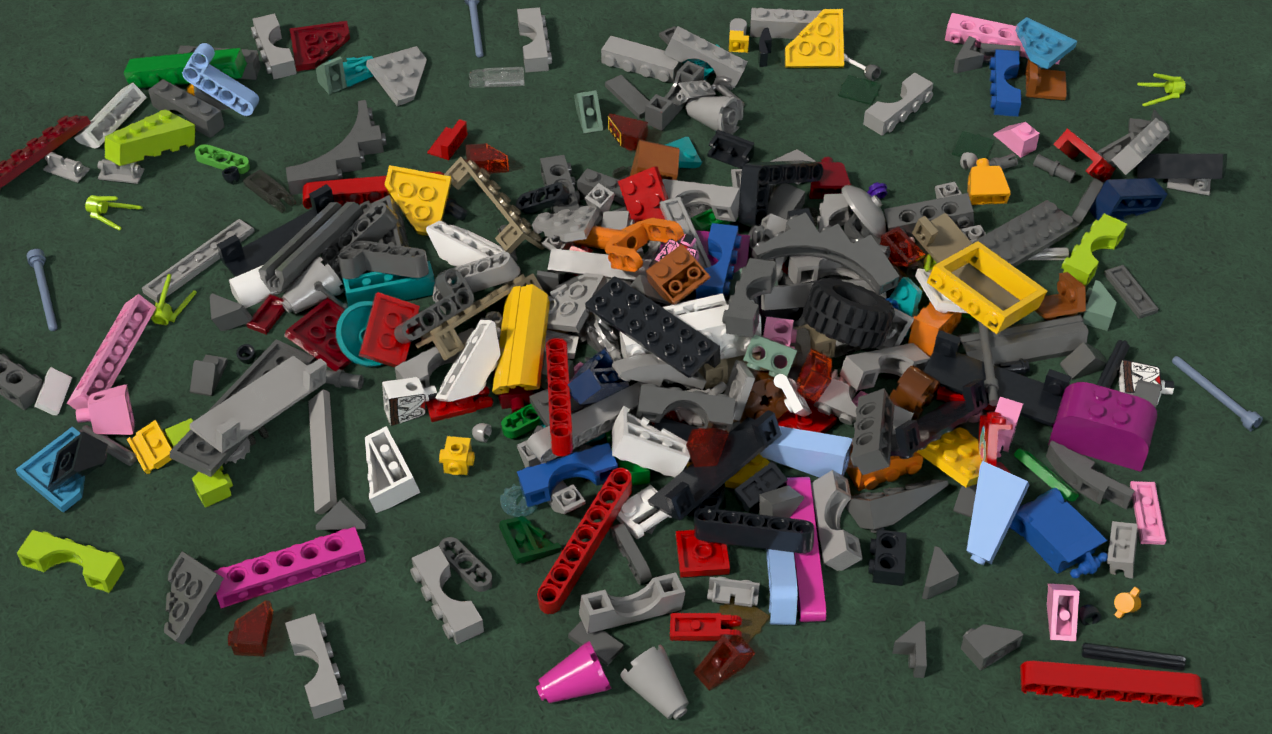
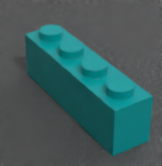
[343,261,435,307]

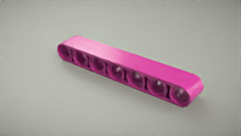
[786,477,826,622]

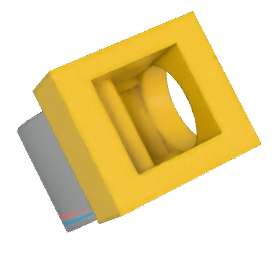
[729,18,749,53]

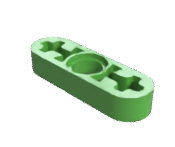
[195,144,250,174]

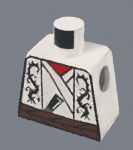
[1118,360,1174,405]
[382,377,437,426]

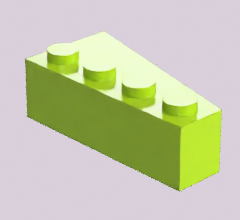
[105,110,195,166]

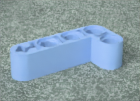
[182,43,259,116]
[766,549,798,625]

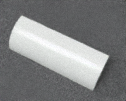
[74,83,147,149]
[229,265,304,308]

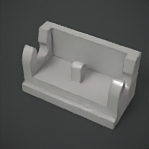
[1107,521,1138,579]

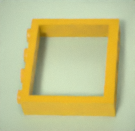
[927,241,1047,334]

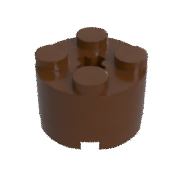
[890,366,940,420]
[744,370,788,420]

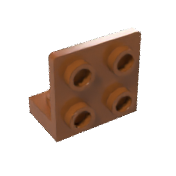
[1026,58,1066,100]
[1035,272,1086,320]

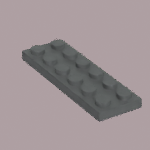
[972,200,1080,267]

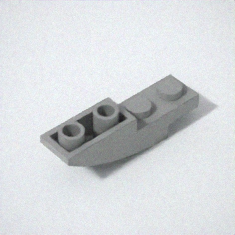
[612,354,707,389]

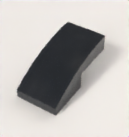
[758,27,772,67]

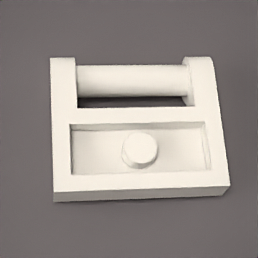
[774,374,812,417]
[616,485,672,539]

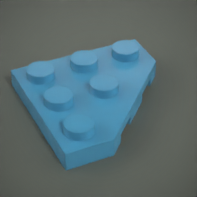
[1015,17,1077,69]
[15,427,85,512]

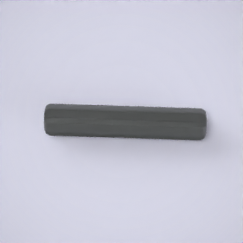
[79,425,137,466]

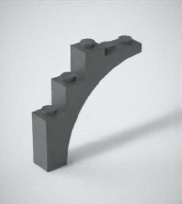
[286,100,387,195]
[752,212,900,295]

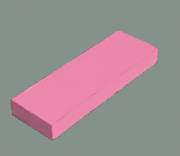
[1130,481,1166,545]

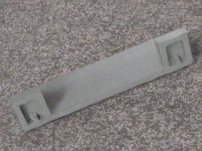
[190,356,327,453]

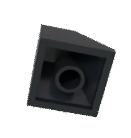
[47,432,108,492]

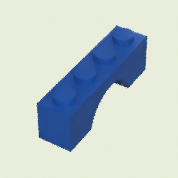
[989,49,1021,117]
[696,223,742,299]
[517,443,618,507]

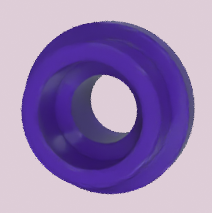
[867,182,888,199]

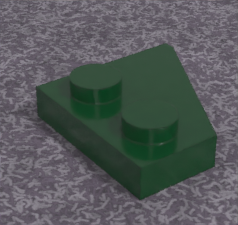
[499,516,562,564]

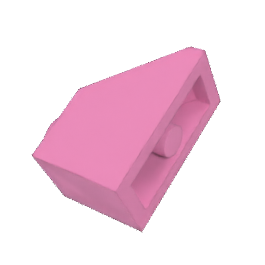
[993,122,1040,158]
[1047,584,1079,641]

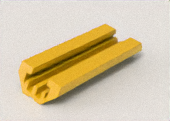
[492,284,550,395]

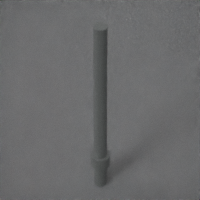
[978,321,999,406]

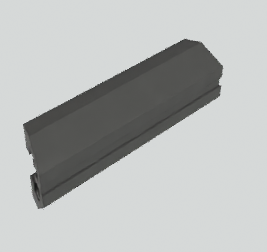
[259,202,364,292]
[958,315,1088,367]

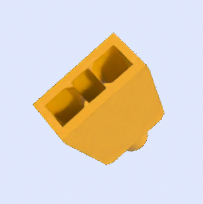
[967,158,1011,205]

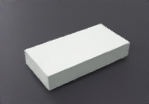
[34,367,72,415]

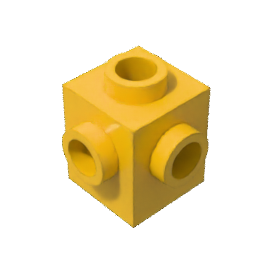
[439,436,475,475]

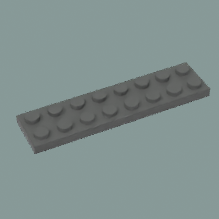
[170,339,315,477]

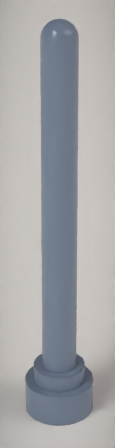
[464,0,483,58]
[26,249,57,331]
[1172,356,1263,431]

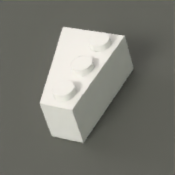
[612,406,690,477]
[365,426,420,513]

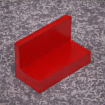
[427,119,468,160]

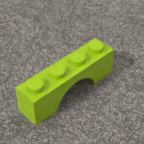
[1061,213,1127,288]
[165,418,233,508]
[17,530,124,593]

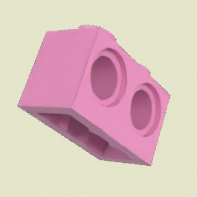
[760,317,797,368]

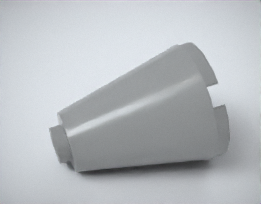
[686,96,743,135]
[281,256,345,314]
[620,645,689,720]

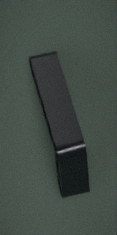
[738,160,823,227]
[694,483,814,553]

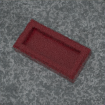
[247,294,285,334]

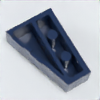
[1089,178,1168,221]
[567,347,630,404]

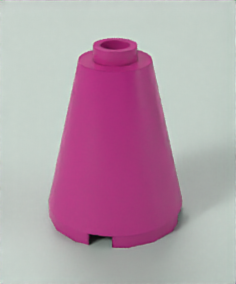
[536,641,612,703]

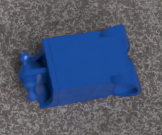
[1009,488,1108,579]

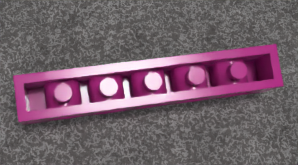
[214,527,366,608]

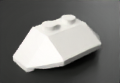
[426,221,506,267]
[435,320,501,402]

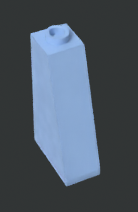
[760,426,852,478]
[967,461,1029,565]

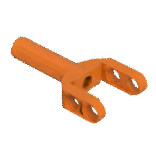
[573,218,684,272]

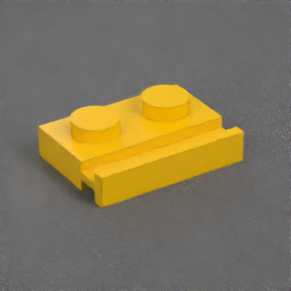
[127,420,173,474]

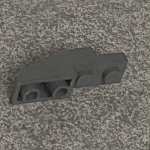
[1046,441,1135,509]

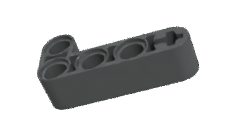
[321,202,398,284]
[338,241,429,279]
[394,268,474,344]

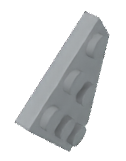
[366,46,427,106]
[532,206,599,242]
[547,273,607,332]

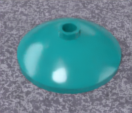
[336,301,384,367]

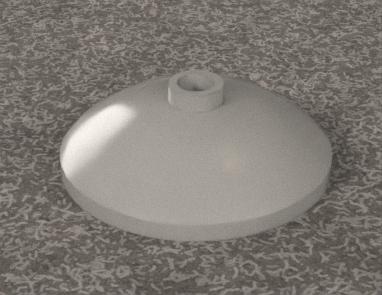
[842,185,886,238]

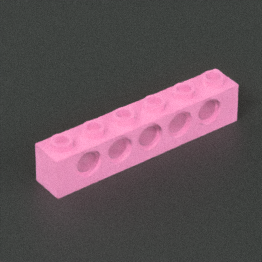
[945,13,1060,64]
[67,294,156,410]

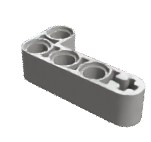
[433,252,521,314]

